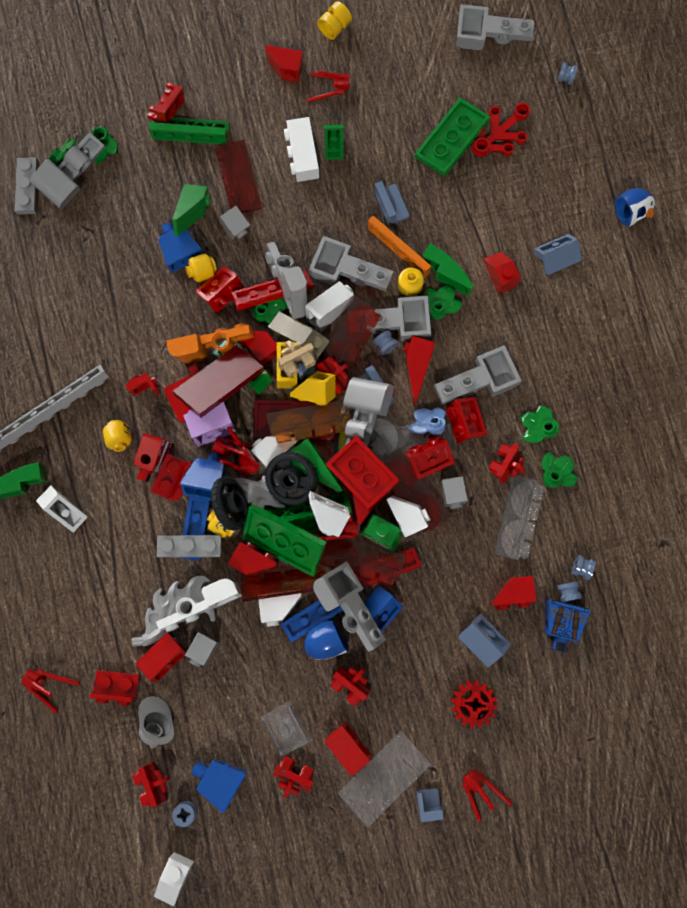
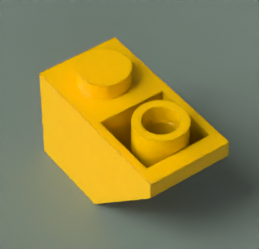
[290,371,336,406]

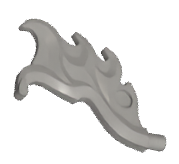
[223,469,307,509]
[132,576,216,647]

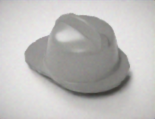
[138,696,174,748]

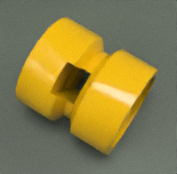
[317,1,352,40]

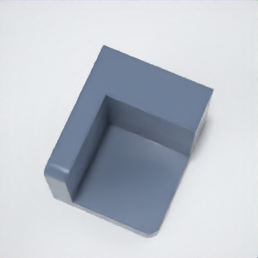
[416,788,443,822]

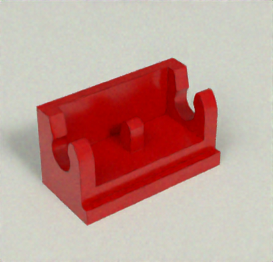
[147,83,185,123]
[135,633,187,683]
[324,721,373,777]

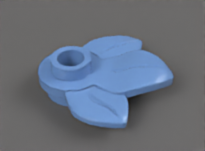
[408,407,446,435]

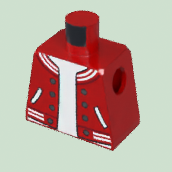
[134,433,173,482]

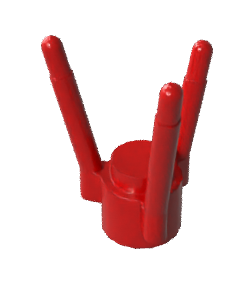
[307,70,349,102]
[220,427,260,474]
[213,436,253,477]
[313,516,358,541]
[21,669,80,714]
[462,768,513,822]

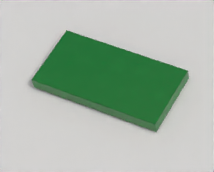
[414,98,491,177]
[241,504,326,577]

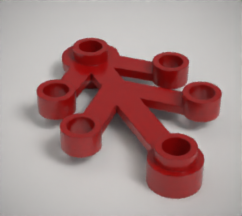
[471,103,530,157]

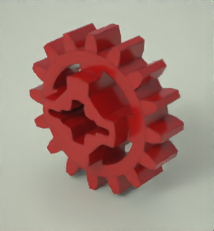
[450,680,498,729]

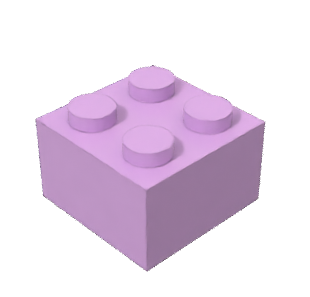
[183,401,236,447]

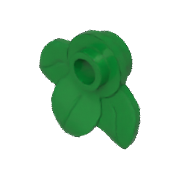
[82,126,117,164]
[48,136,77,166]
[424,286,462,319]
[251,298,287,324]
[520,405,559,443]
[541,452,578,488]

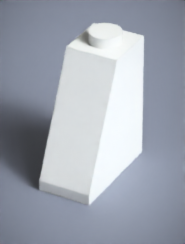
[305,281,354,334]

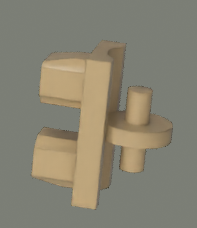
[278,340,316,378]

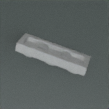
[15,157,39,214]
[157,535,222,558]

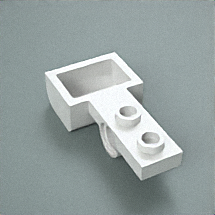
[156,579,243,632]

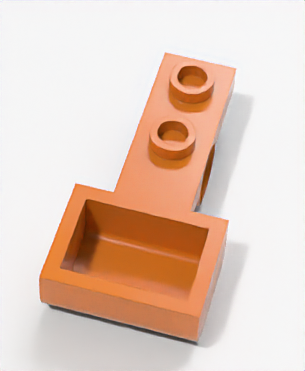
[166,324,255,365]

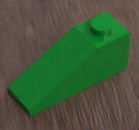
[323,125,344,160]
[172,184,211,236]
[289,439,346,493]

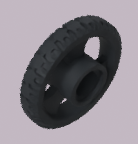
[265,452,318,506]
[211,476,248,531]

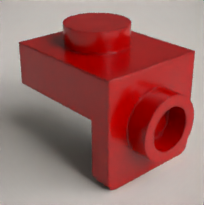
[125,372,160,397]

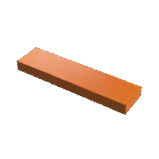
[368,216,431,278]

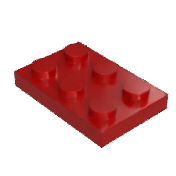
[326,436,400,510]

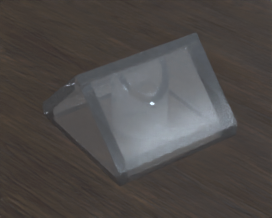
[261,700,311,756]

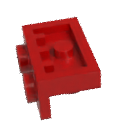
[195,266,245,313]
[446,397,488,444]
[404,436,455,480]
[149,454,192,501]
[89,670,141,706]

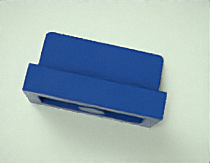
[364,586,403,632]

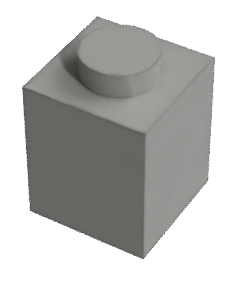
[219,206,250,240]
[440,476,468,510]
[185,632,219,668]

